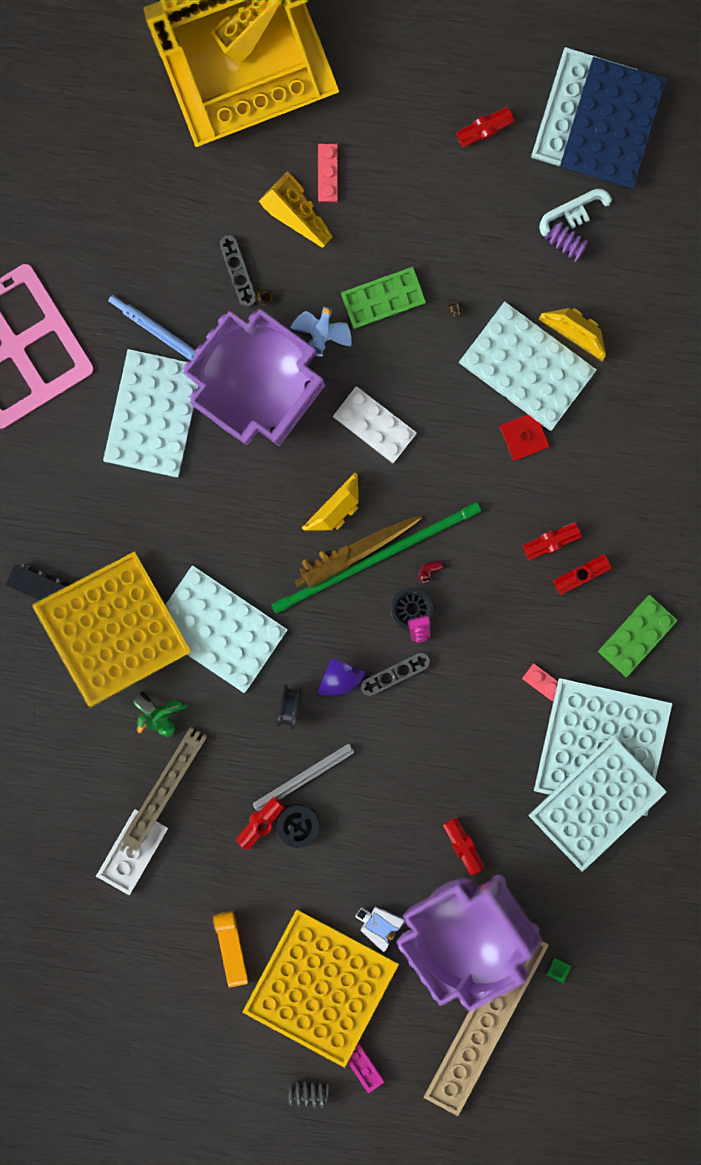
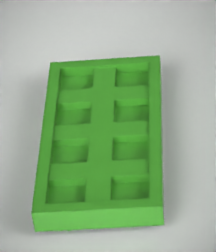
[341,267,426,329]
[597,595,678,677]

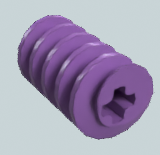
[545,222,587,262]

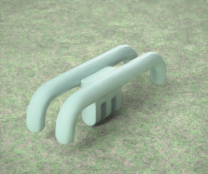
[540,189,612,236]

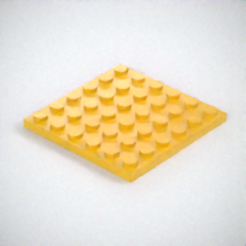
[33,551,191,708]
[242,909,399,1068]

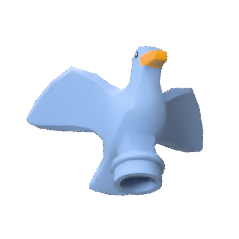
[291,307,352,357]

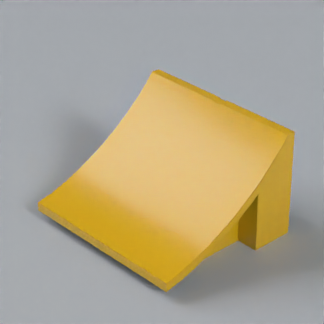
[143,0,339,147]

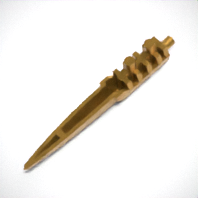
[295,515,422,588]

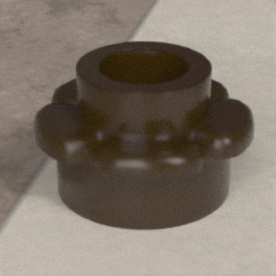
[255,288,273,307]
[446,302,465,317]

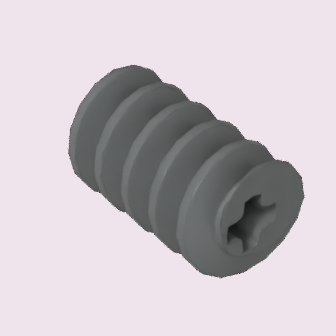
[289,1081,328,1108]

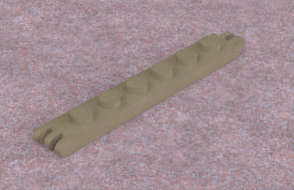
[120,726,207,856]

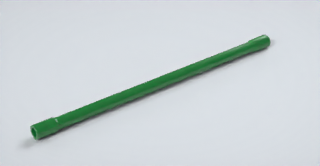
[271,502,482,614]

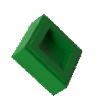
[546,957,572,983]

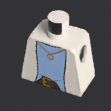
[356,906,404,951]

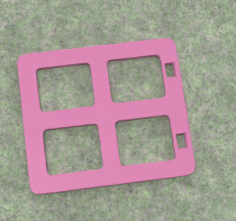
[0,264,93,429]

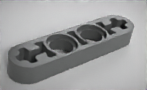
[220,235,256,308]
[361,653,430,696]

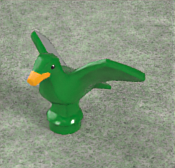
[134,691,187,737]

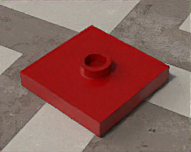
[499,414,549,461]

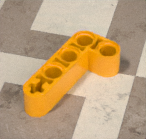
[213,910,248,988]

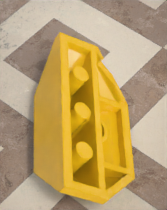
[539,308,606,361]
[302,473,358,531]

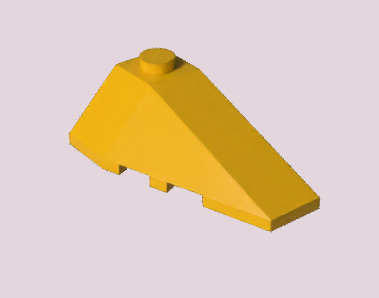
[210,0,282,65]
[259,172,332,248]

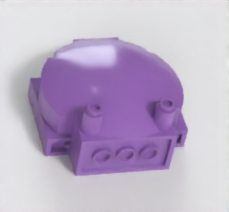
[183,309,325,447]
[397,875,542,1012]

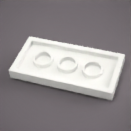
[333,386,417,463]
[96,809,168,895]

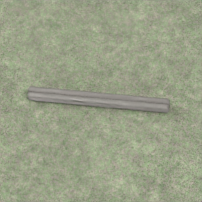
[253,744,354,811]

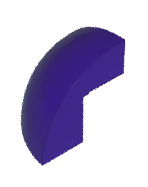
[317,658,367,696]

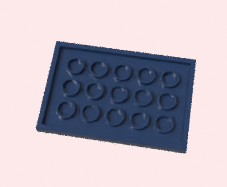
[559,57,666,189]

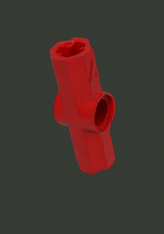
[456,107,514,148]
[522,523,582,560]
[553,554,612,595]
[235,796,286,850]
[443,817,485,876]

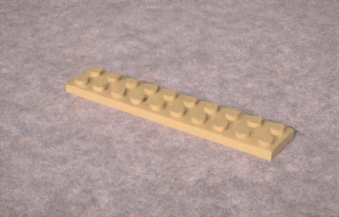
[424,941,549,1116]

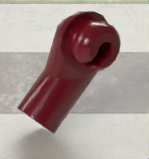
[418,560,442,583]

